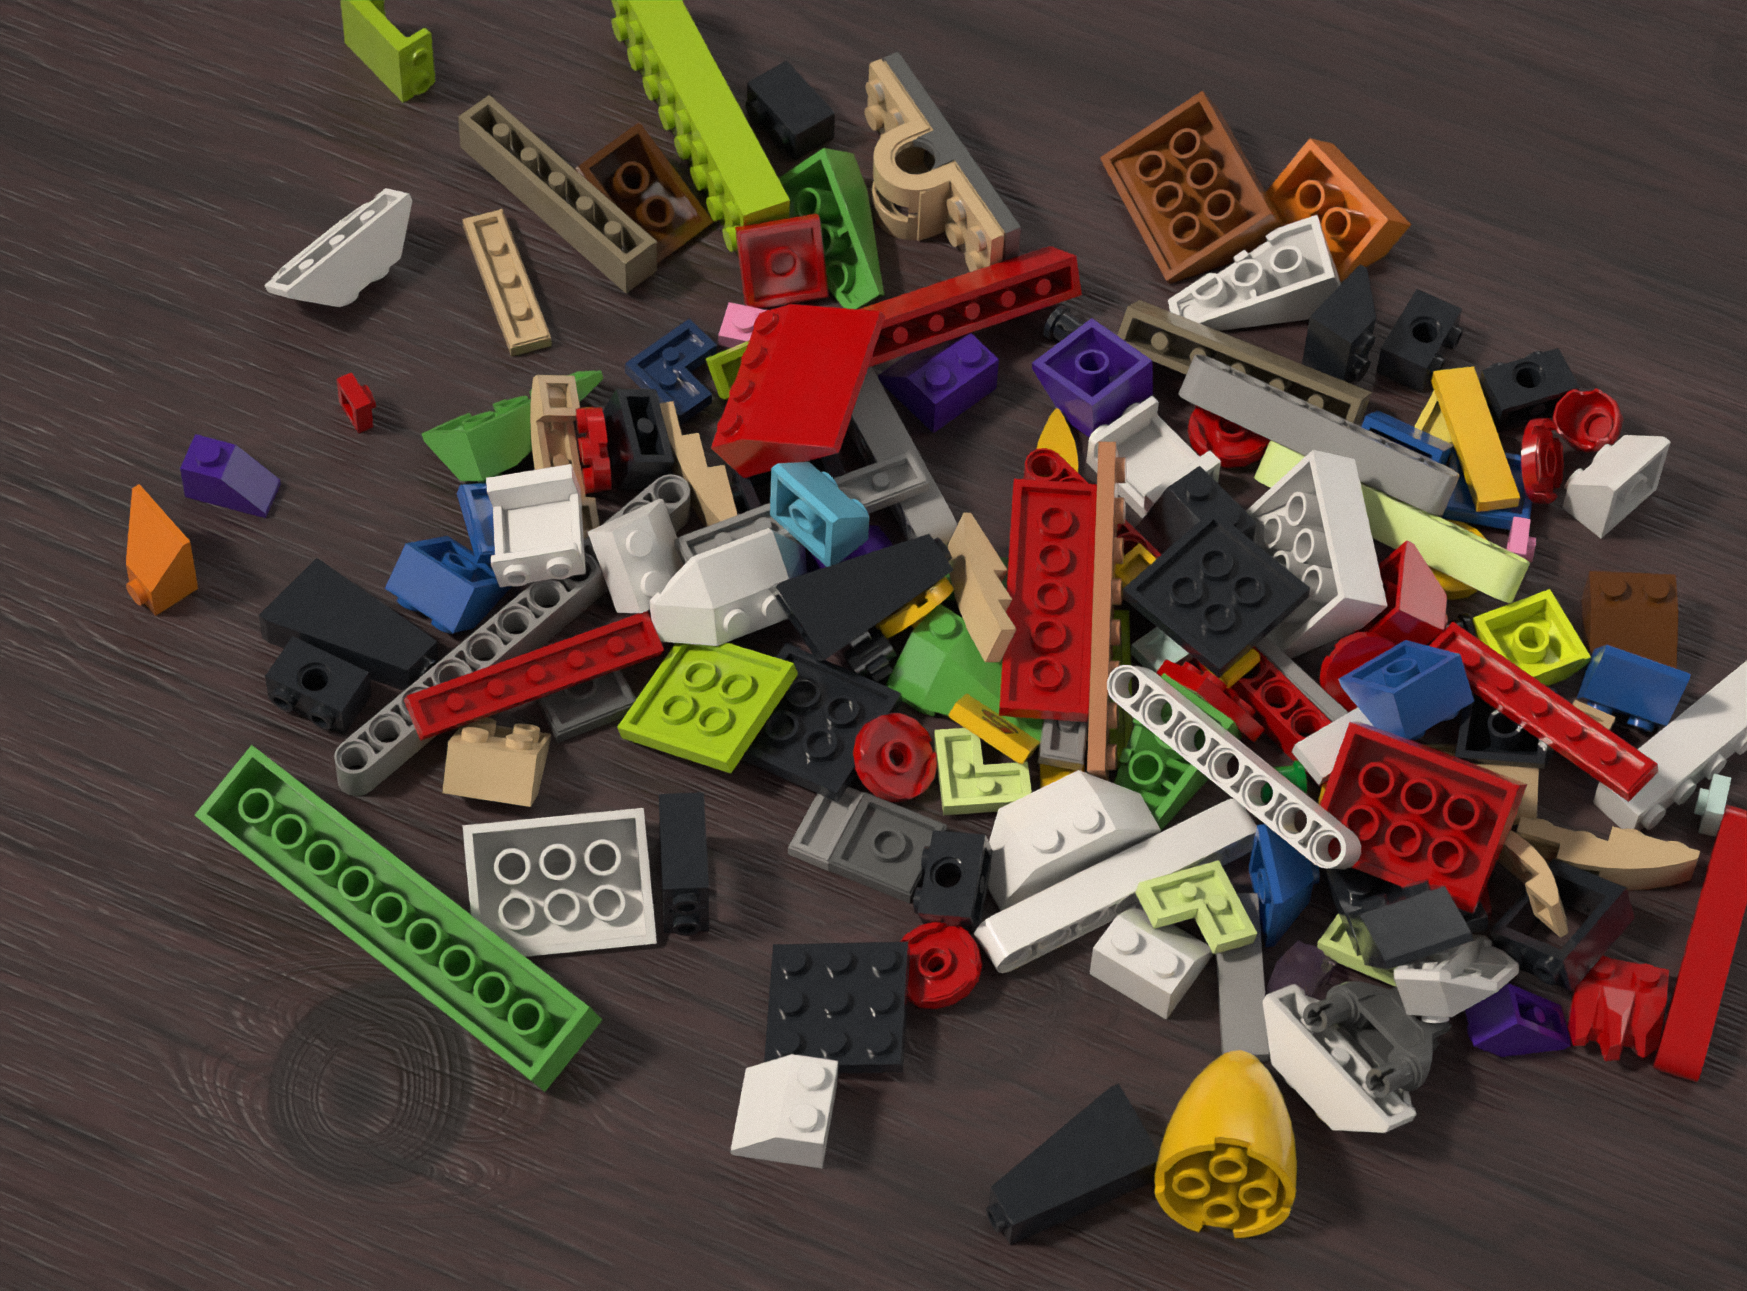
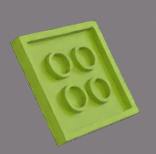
[617,642,798,773]

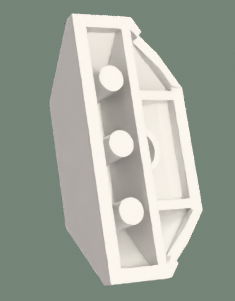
[264,188,412,307]
[649,528,807,646]
[987,770,1161,911]
[1394,935,1519,1023]
[1263,984,1417,1133]

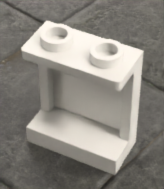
[1086,396,1221,519]
[486,464,586,587]

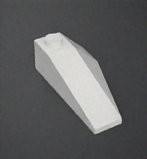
[1168,215,1341,331]

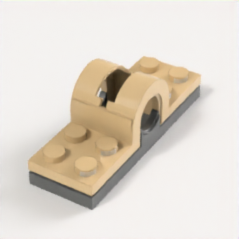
[865,52,1021,272]

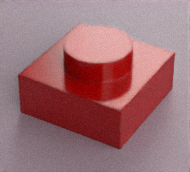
[336,372,376,434]

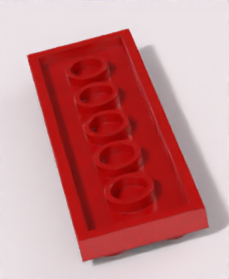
[999,478,1097,722]

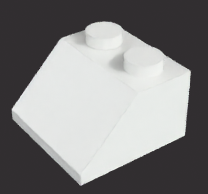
[1562,435,1670,538]
[588,499,684,613]
[1090,904,1213,1020]
[731,1054,838,1168]

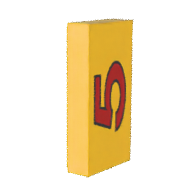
[948,694,1040,764]

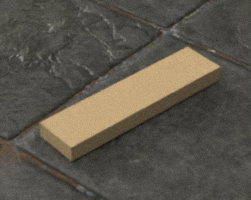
[463,209,552,357]

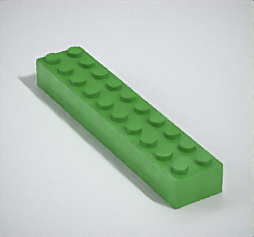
[194,745,602,1092]

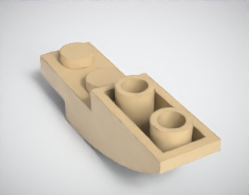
[1517,816,1700,891]

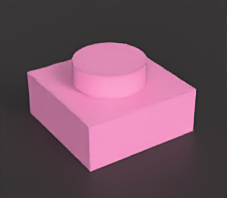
[718,302,766,348]
[1507,517,1536,563]

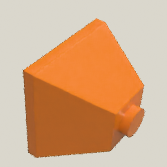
[126,484,198,616]

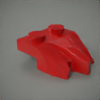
[1568,956,1669,1061]

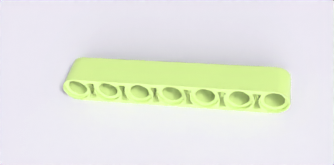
[1254,440,1530,603]

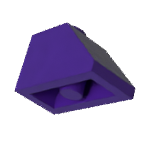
[180,434,281,518]
[1465,983,1571,1057]

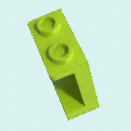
[340,0,435,103]

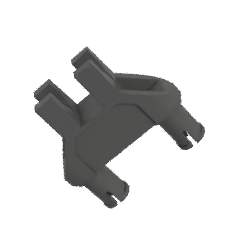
[1303,981,1452,1098]

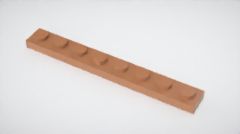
[1087,442,1127,781]

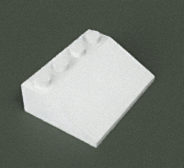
[1246,450,1387,659]
[463,808,657,957]

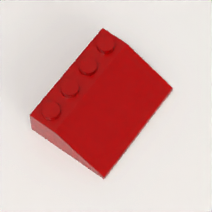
[711,304,886,478]
[1320,721,1527,914]

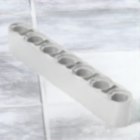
[1107,665,1361,869]
[974,798,1257,973]

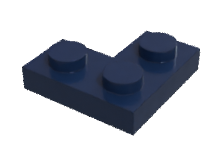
[625,319,717,426]

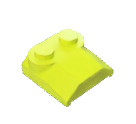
[1472,589,1591,686]

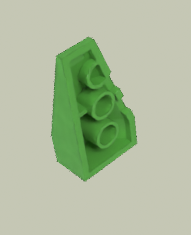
[778,148,884,309]
[1114,673,1242,830]

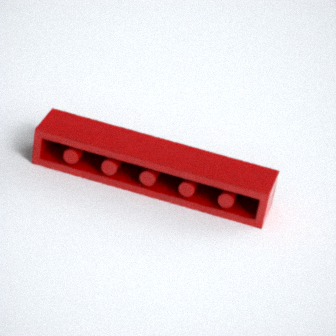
[860,246,1082,367]

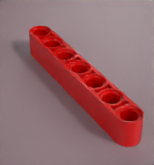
[1653,804,1747,1082]

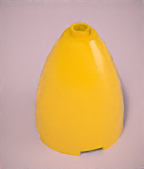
[1155,1050,1297,1238]

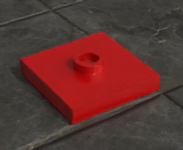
[735,214,829,309]

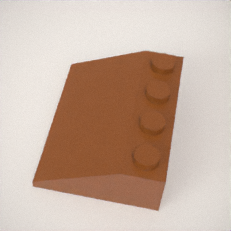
[1100,91,1285,284]

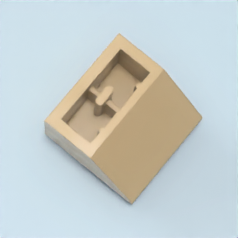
[442,717,551,807]

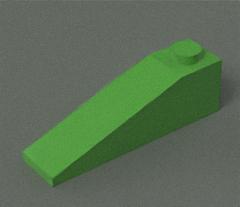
[422,370,604,483]
[885,604,1043,747]

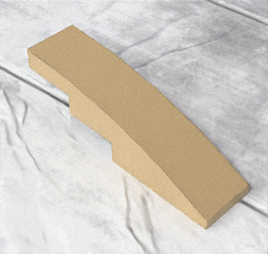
[660,401,737,527]
[948,513,1016,662]

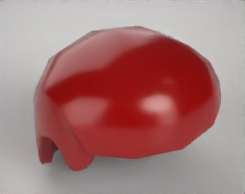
[1552,388,1623,453]

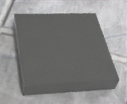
[536,670,636,743]
[828,792,947,904]

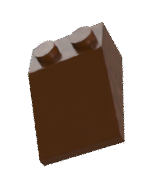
[575,122,713,263]
[1581,571,1678,713]

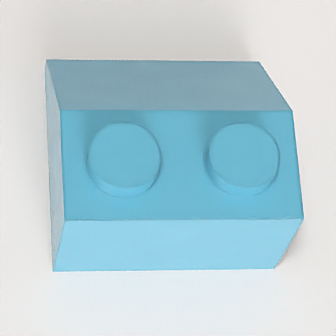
[770,462,869,567]

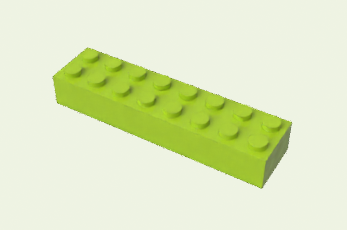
[611,0,790,257]

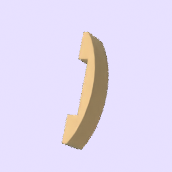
[530,375,600,540]
[1497,830,1568,937]

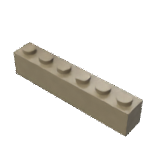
[458,95,657,294]
[1117,300,1372,426]

